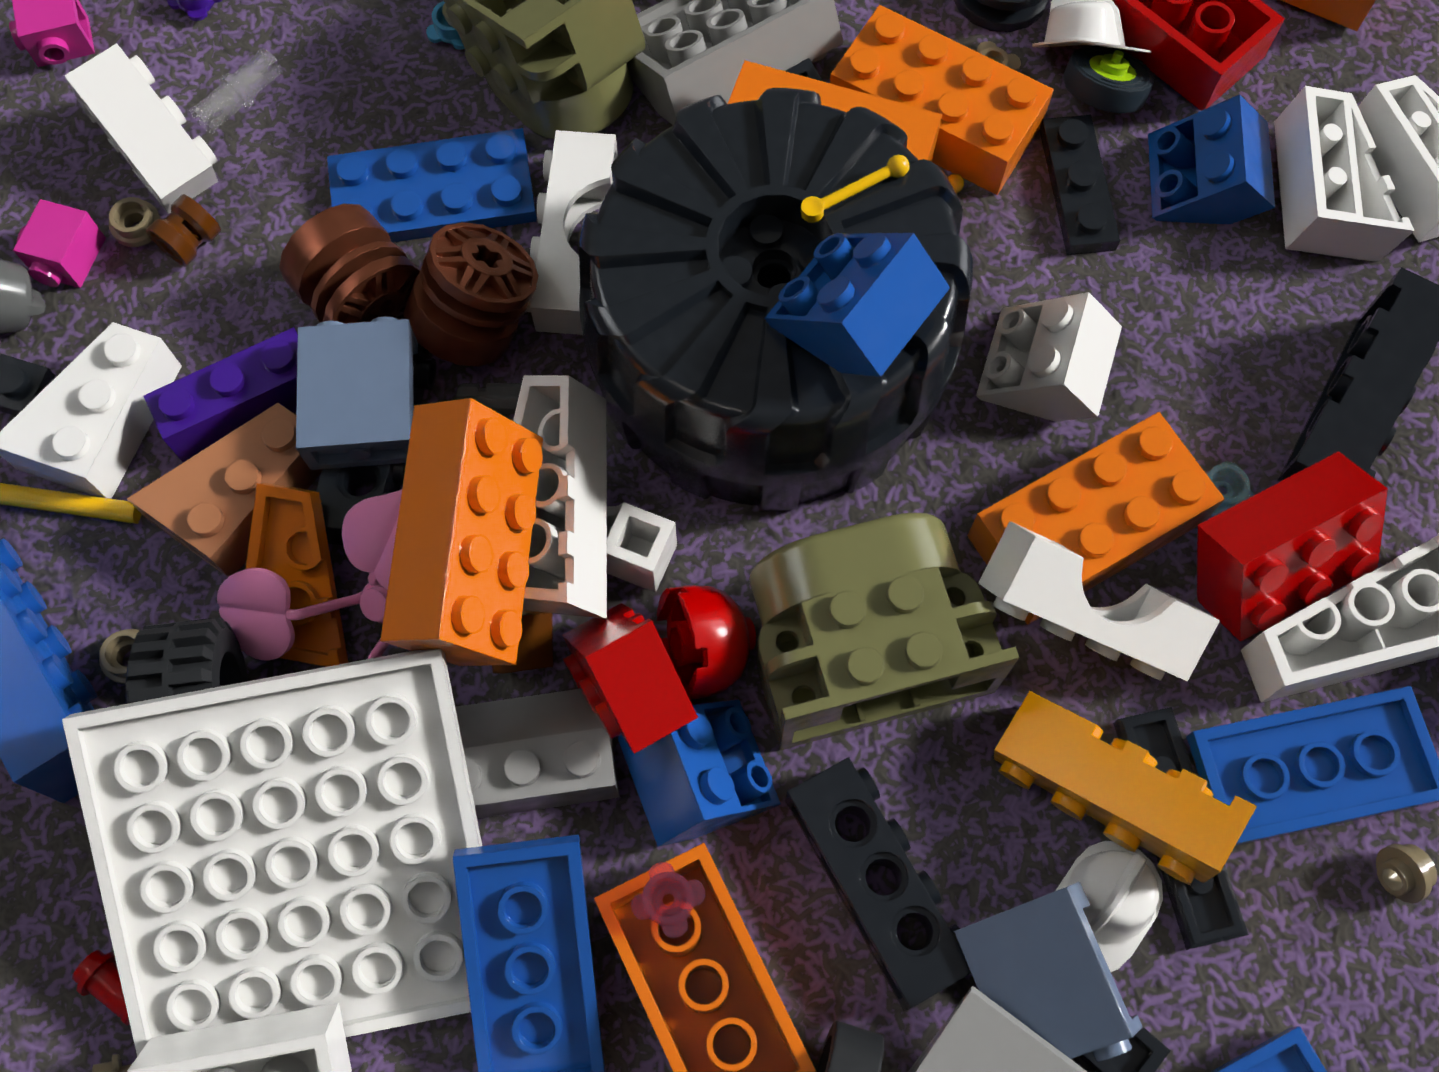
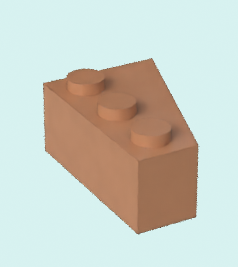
[127,403,322,577]

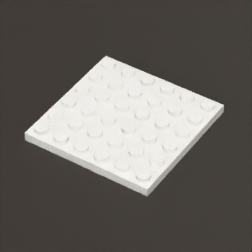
[62,649,482,1056]

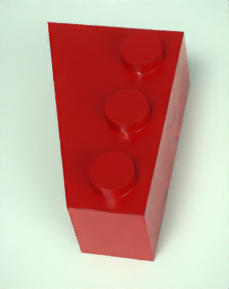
[562,603,698,754]

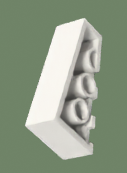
[513,375,607,619]
[1241,534,1439,703]

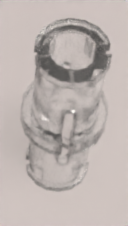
[189,48,283,135]

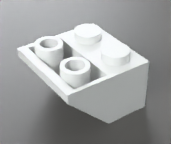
[976,292,1122,422]

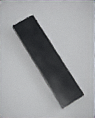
[1113,707,1249,950]

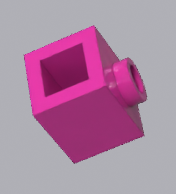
[9,0,95,67]
[13,199,106,288]

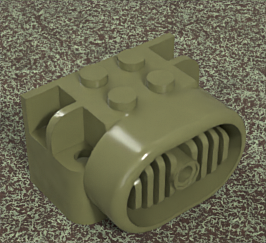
[442,0,646,140]
[749,513,1020,750]

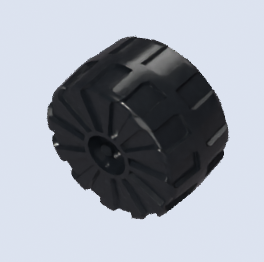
[579,88,973,511]

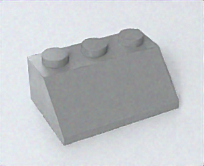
[455,689,620,819]

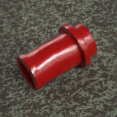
[72,950,130,1026]

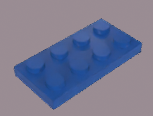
[327,128,537,242]
[1186,686,1439,846]
[453,835,605,1072]

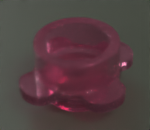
[631,862,705,938]

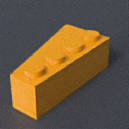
[994,691,1257,885]

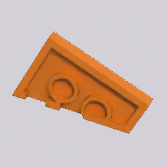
[242,483,348,667]

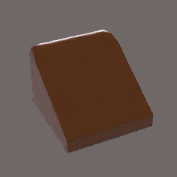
[492,611,554,674]

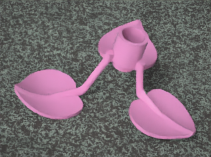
[217,489,402,661]

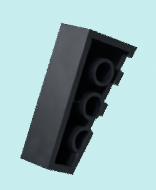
[1277,267,1439,482]

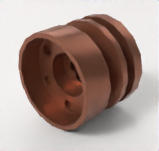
[279,204,420,324]
[403,222,539,366]

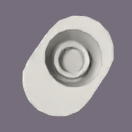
[1032,0,1152,53]
[1055,841,1163,972]

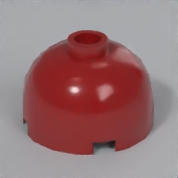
[657,585,756,700]

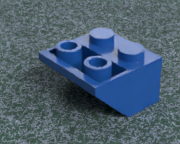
[1148,94,1275,224]
[764,232,950,377]
[618,699,781,847]

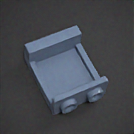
[296,317,418,470]
[954,882,1143,1062]

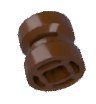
[146,194,221,267]

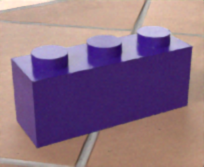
[143,327,298,462]

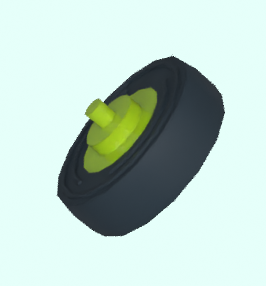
[1063,45,1154,113]

